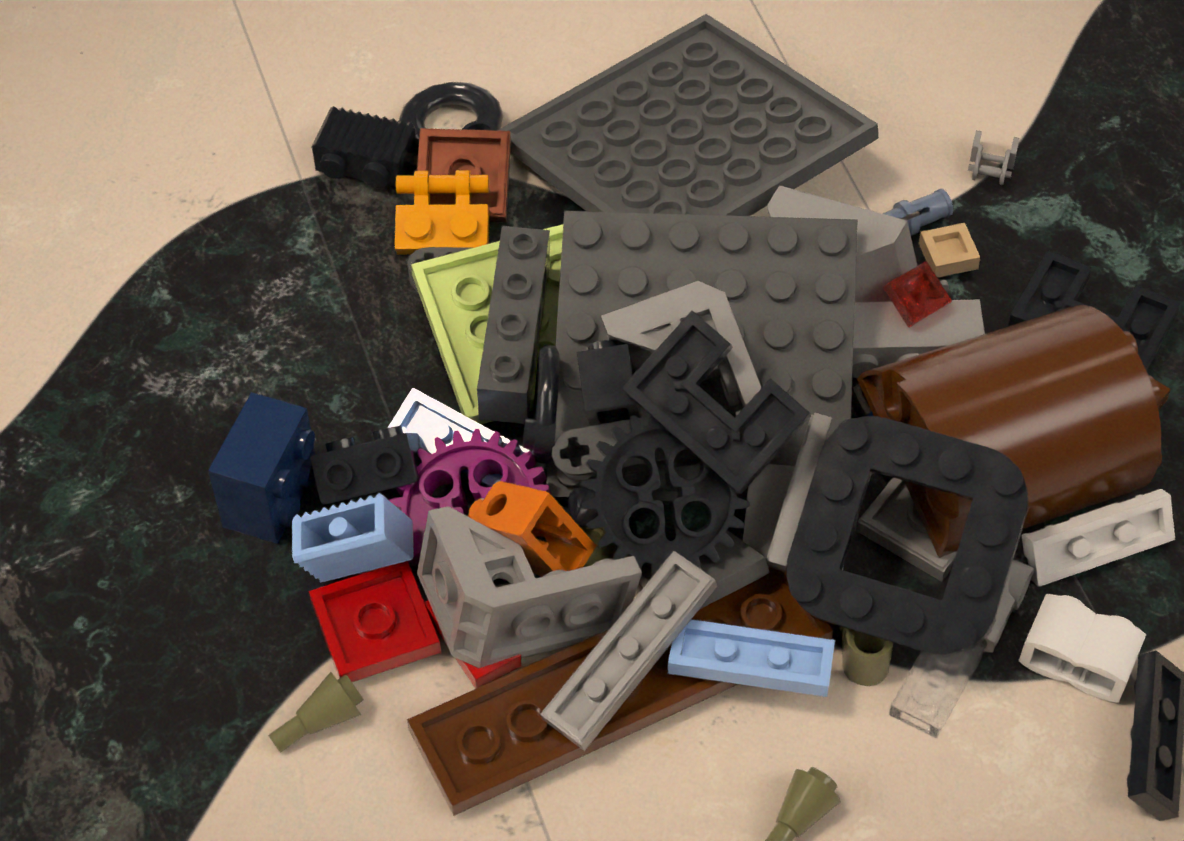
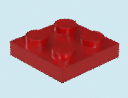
[309,561,441,682]

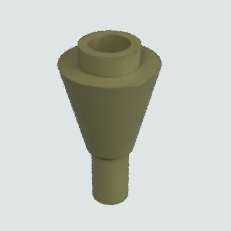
[268,672,364,753]
[765,767,840,841]

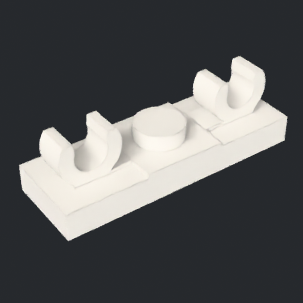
[1022,489,1175,587]

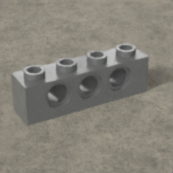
[477,226,550,424]

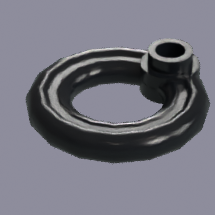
[398,82,503,154]
[523,344,560,464]

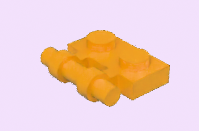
[395,170,489,255]

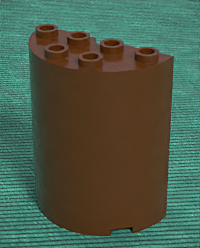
[857,305,1162,558]

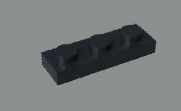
[1127,650,1184,821]

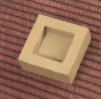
[919,223,980,278]

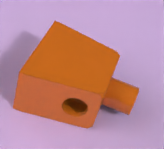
[468,481,597,577]

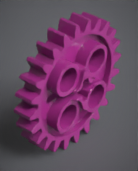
[389,429,553,582]

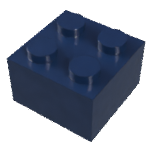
[208,392,316,544]

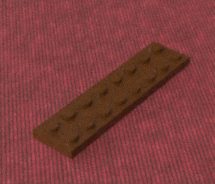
[407,564,833,816]

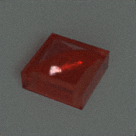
[883,261,952,328]

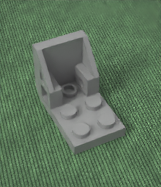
[601,281,780,460]
[417,506,642,668]

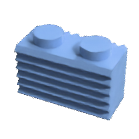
[292,493,413,583]

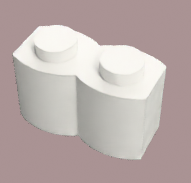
[1019,594,1146,703]

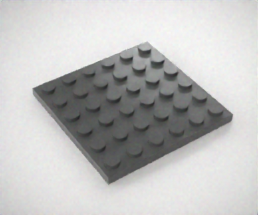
[497,14,879,216]
[546,211,858,507]

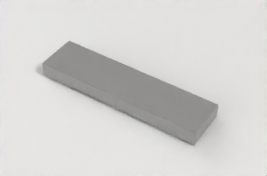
[540,551,717,751]

